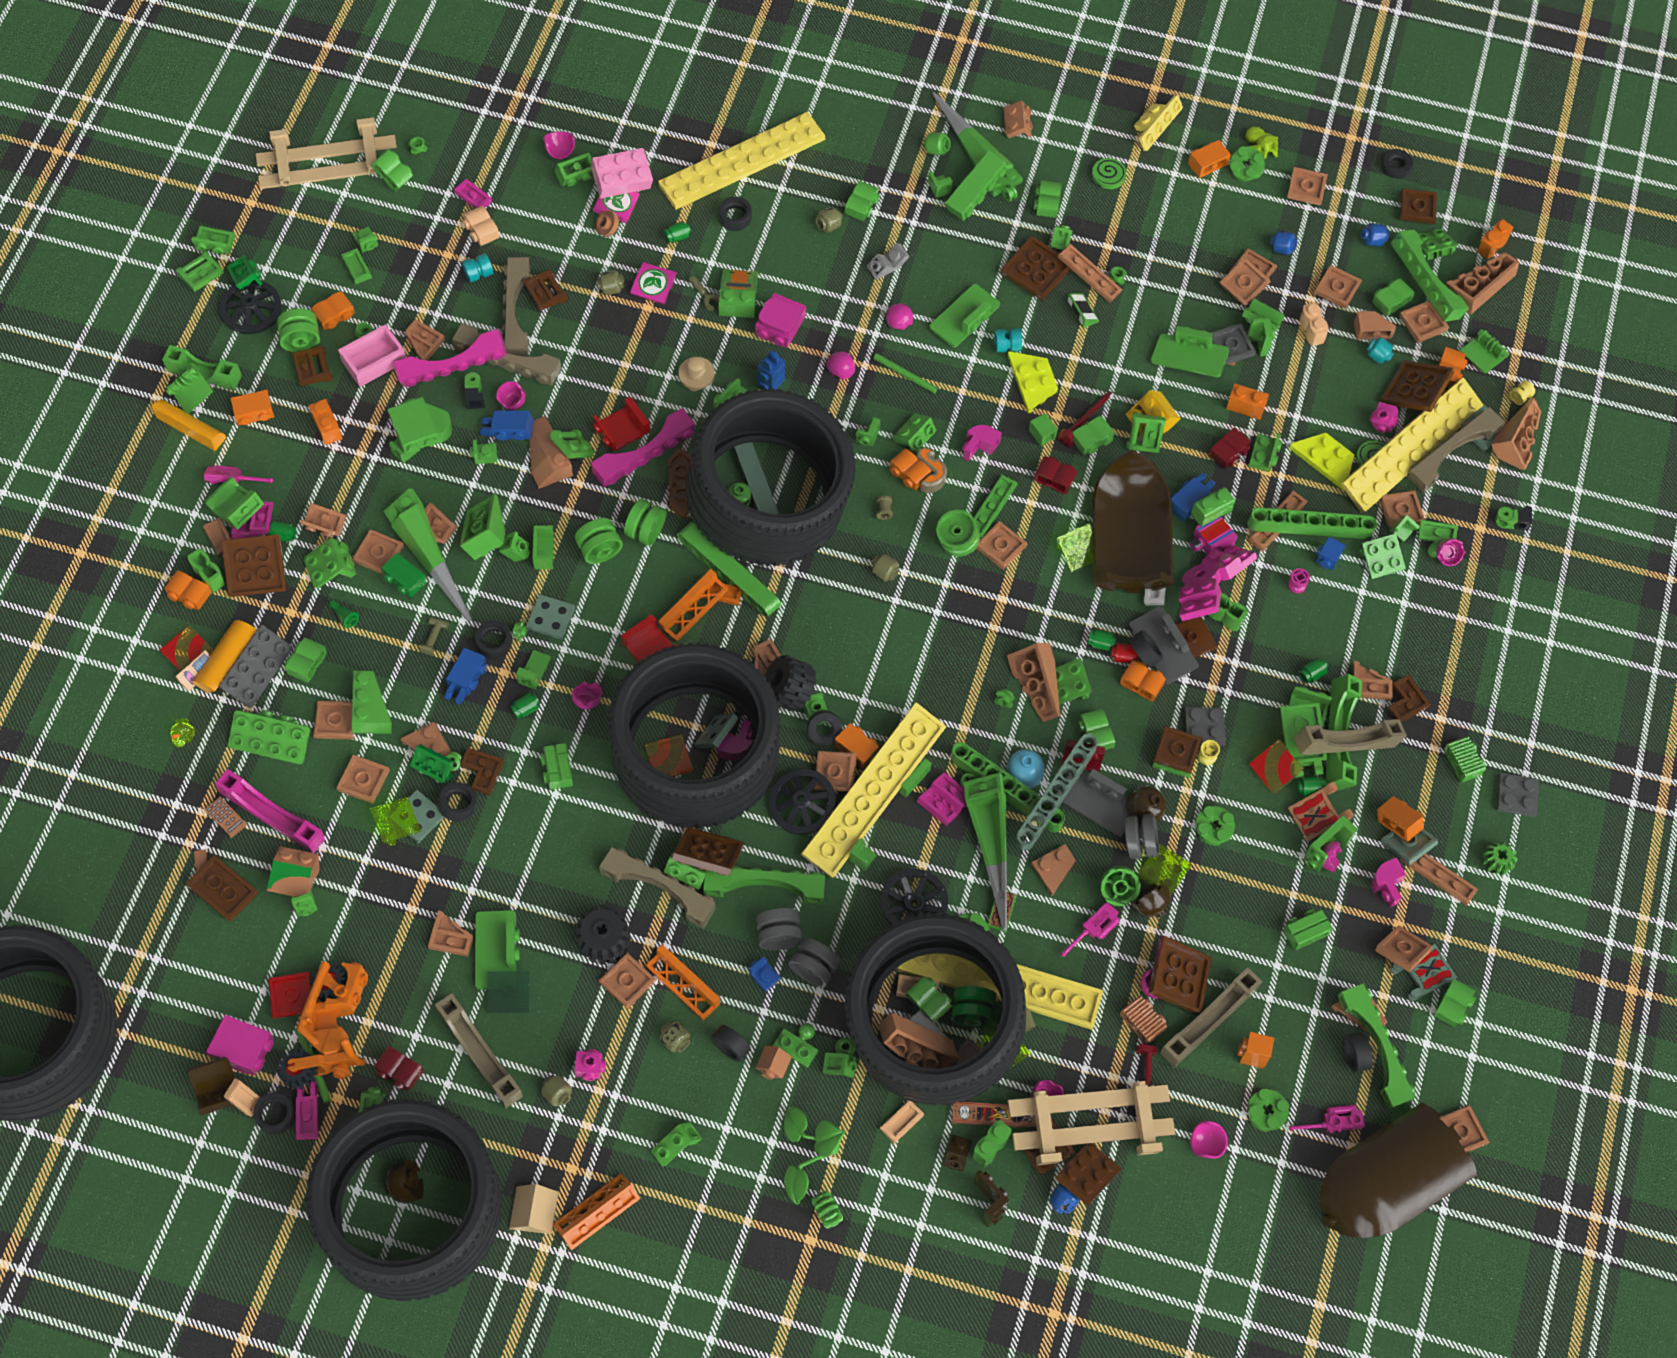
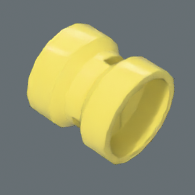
[1509,380,1535,405]
[1198,740,1220,765]

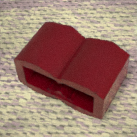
[1209,427,1251,469]
[1034,456,1078,494]
[374,1046,424,1091]

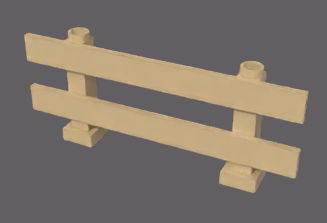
[256,117,397,189]
[1008,1081,1175,1166]

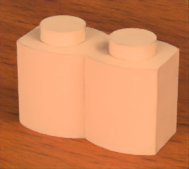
[463,205,500,246]
[1299,303,1328,346]

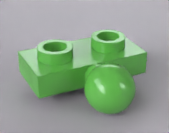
[1417,520,1458,558]
[773,1023,819,1069]

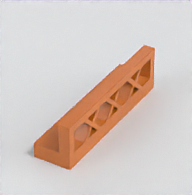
[658,569,729,642]
[645,944,720,1021]
[552,1173,640,1250]

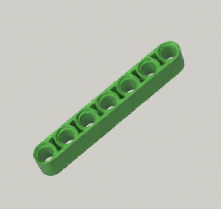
[1247,507,1377,539]
[677,522,781,617]
[951,742,1065,833]

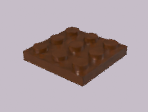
[1000,236,1071,301]
[1381,360,1454,412]
[221,534,287,597]
[672,827,744,876]
[1148,935,1212,1015]

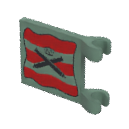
[1390,944,1457,1002]

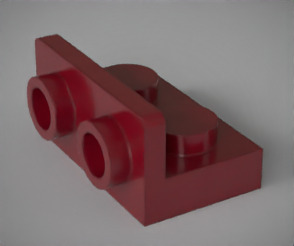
[1061,739,1106,773]

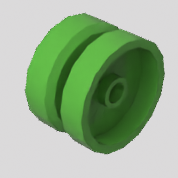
[277,308,320,352]
[624,498,667,546]
[936,509,980,557]
[574,518,623,564]

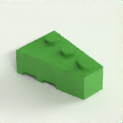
[352,671,392,734]

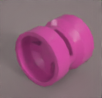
[1288,568,1310,593]

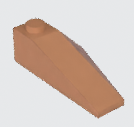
[1491,398,1541,470]
[529,416,573,489]
[1007,643,1060,722]

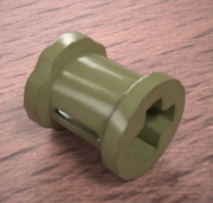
[876,496,893,520]

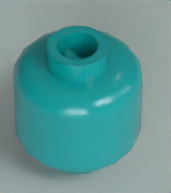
[1366,337,1394,364]

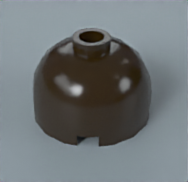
[1126,786,1166,825]
[1130,880,1171,918]
[384,1159,424,1204]

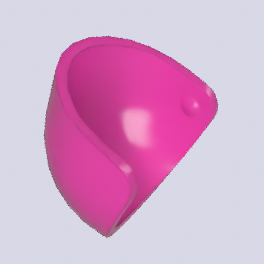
[543,131,575,159]
[1191,1121,1228,1158]

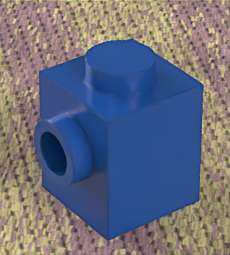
[1316,537,1346,571]

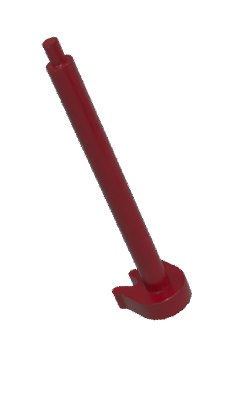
[1057,391,1112,448]
[1135,1044,1157,1087]

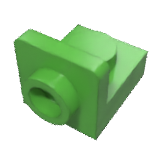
[1050,225,1073,251]
[352,227,378,253]
[856,418,881,447]
[470,440,498,464]
[822,1053,857,1078]
[358,1087,386,1113]

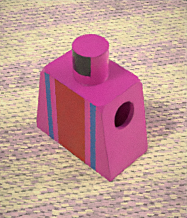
[1190,517,1238,555]

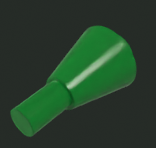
[329,600,359,628]

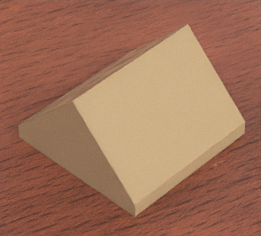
[509,1184,559,1234]

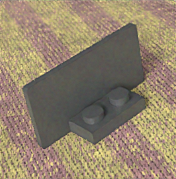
[1129,605,1199,685]
[219,625,293,708]
[1056,769,1129,837]

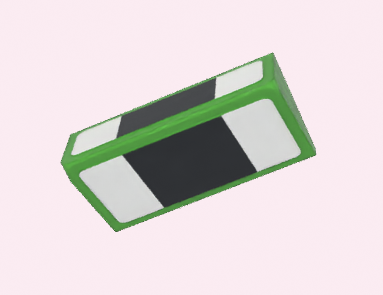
[1067,293,1099,328]

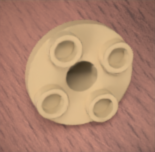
[679,357,715,391]

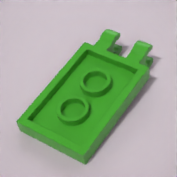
[1280,703,1327,778]

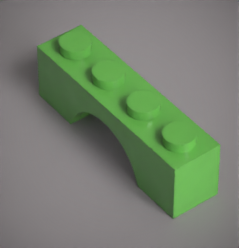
[162,345,242,391]

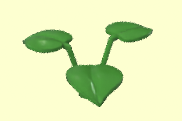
[784,1106,845,1204]

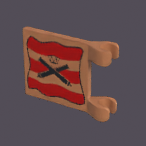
[1288,782,1354,842]

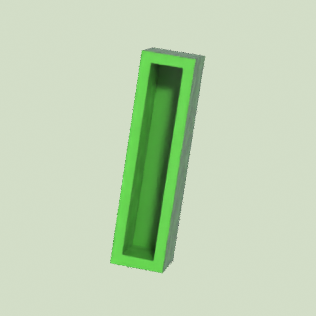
[945,150,1007,221]

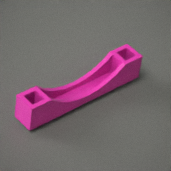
[394,329,507,387]
[591,408,695,488]
[215,769,325,853]

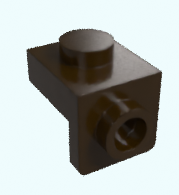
[944,1135,972,1172]

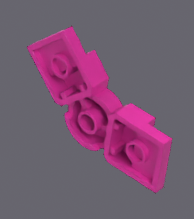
[1179,545,1257,621]

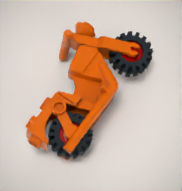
[276,961,368,1090]

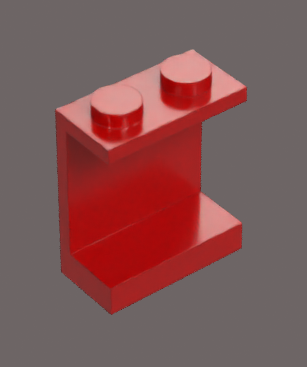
[592,396,651,452]
[621,614,679,663]

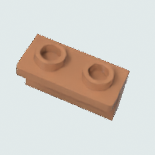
[1003,100,1033,138]
[300,503,347,538]
[425,503,458,544]

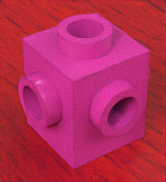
[1370,402,1399,433]
[574,1049,606,1081]

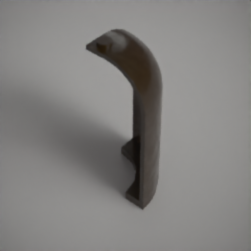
[1092,449,1174,593]
[1320,1103,1477,1238]

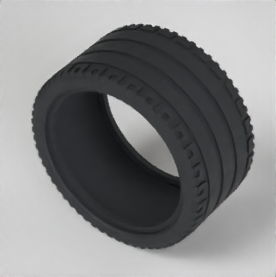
[686,388,856,566]
[608,643,780,829]
[845,913,1026,1106]
[0,924,118,1122]
[306,1098,502,1301]

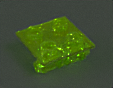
[1056,523,1093,572]
[370,797,421,846]

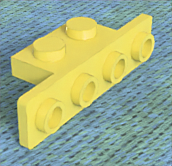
[1134,95,1183,151]

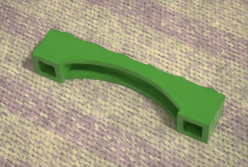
[1390,230,1469,322]
[1326,674,1362,791]
[704,866,825,905]
[1337,983,1415,1110]

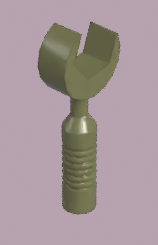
[689,276,719,311]

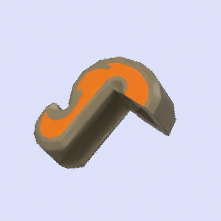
[917,447,947,493]

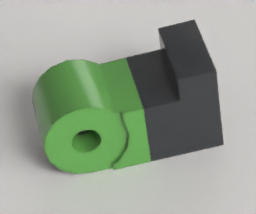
[464,372,485,409]
[1494,506,1532,531]

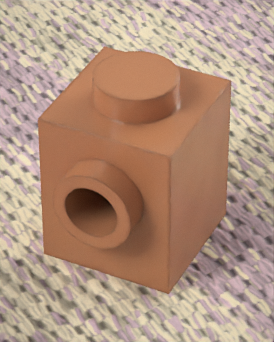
[756,1046,792,1080]

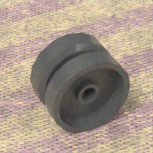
[1125,813,1159,859]
[756,908,803,950]
[788,938,841,988]

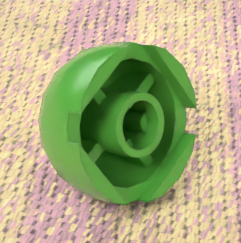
[1100,865,1141,906]

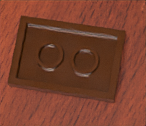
[186,855,259,922]
[1055,1143,1122,1206]

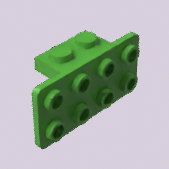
[929,284,1000,347]
[1151,326,1229,377]
[228,710,310,764]
[475,910,520,990]

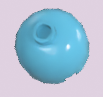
[1006,749,1045,788]

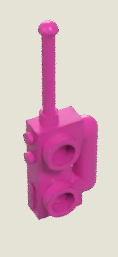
[204,465,273,484]
[1061,902,1120,957]
[1289,1105,1365,1133]

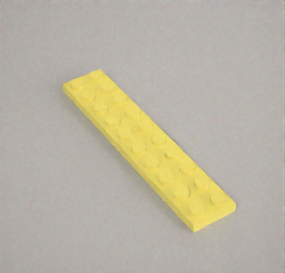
[658,112,825,210]
[1340,377,1484,513]
[801,702,947,879]
[898,954,1104,1030]

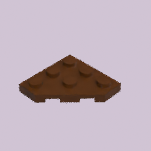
[668,448,721,519]

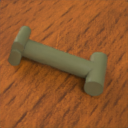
[420,617,450,656]

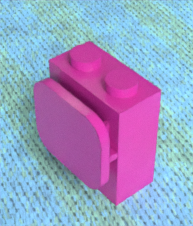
[755,293,806,348]
[206,1015,274,1076]

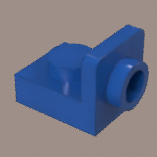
[749,956,781,993]

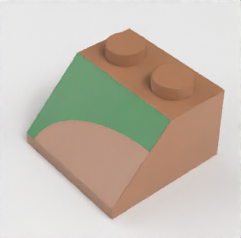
[267,846,320,897]

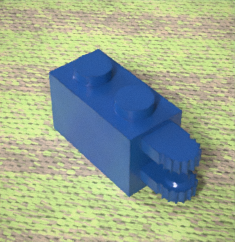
[757,350,785,390]
[480,411,534,441]
[1171,473,1215,522]
[445,648,487,705]

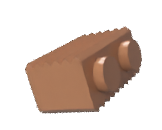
[1120,996,1167,1045]

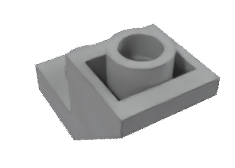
[866,243,910,279]

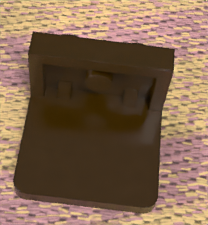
[187,1057,236,1115]
[974,1170,1009,1227]

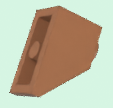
[1354,311,1396,340]

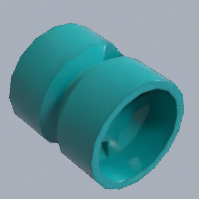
[462,253,494,283]
[994,328,1022,353]

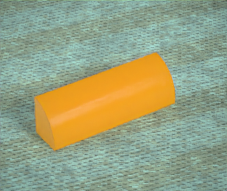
[151,399,226,451]
[192,620,257,693]

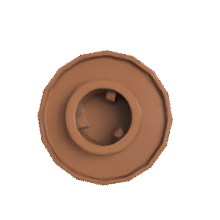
[596,210,619,237]

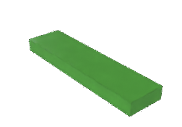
[974,474,1018,539]

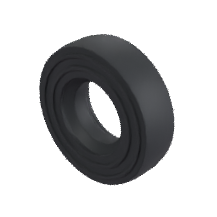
[1381,149,1413,179]
[807,710,842,746]

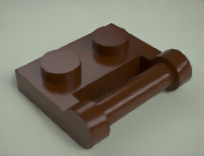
[524,270,569,311]
[292,346,333,386]

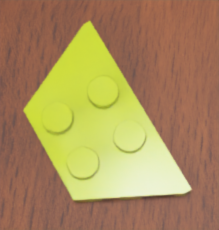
[1008,352,1058,413]
[1289,433,1354,491]

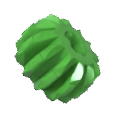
[1483,841,1518,875]
[811,1190,843,1229]

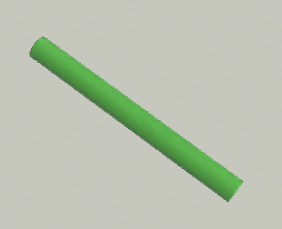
[873,353,938,394]
[295,1028,332,1103]

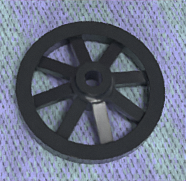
[219,280,282,334]
[769,769,836,835]
[880,869,949,925]

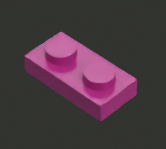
[454,179,492,208]

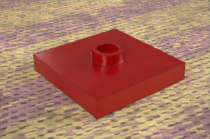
[268,971,311,1019]

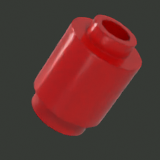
[1110,643,1138,664]

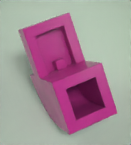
[962,425,1002,461]
[717,720,754,761]
[1372,858,1406,907]

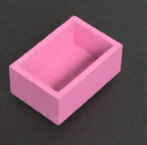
[591,148,653,199]
[338,324,406,387]

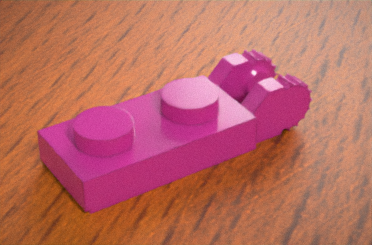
[296,1081,319,1140]

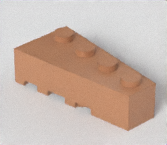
[1445,252,1519,315]
[878,1012,959,1069]

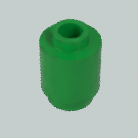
[663,221,691,243]
[267,521,297,543]
[1087,629,1116,651]
[1298,658,1328,684]
[510,692,540,719]
[1297,777,1327,797]

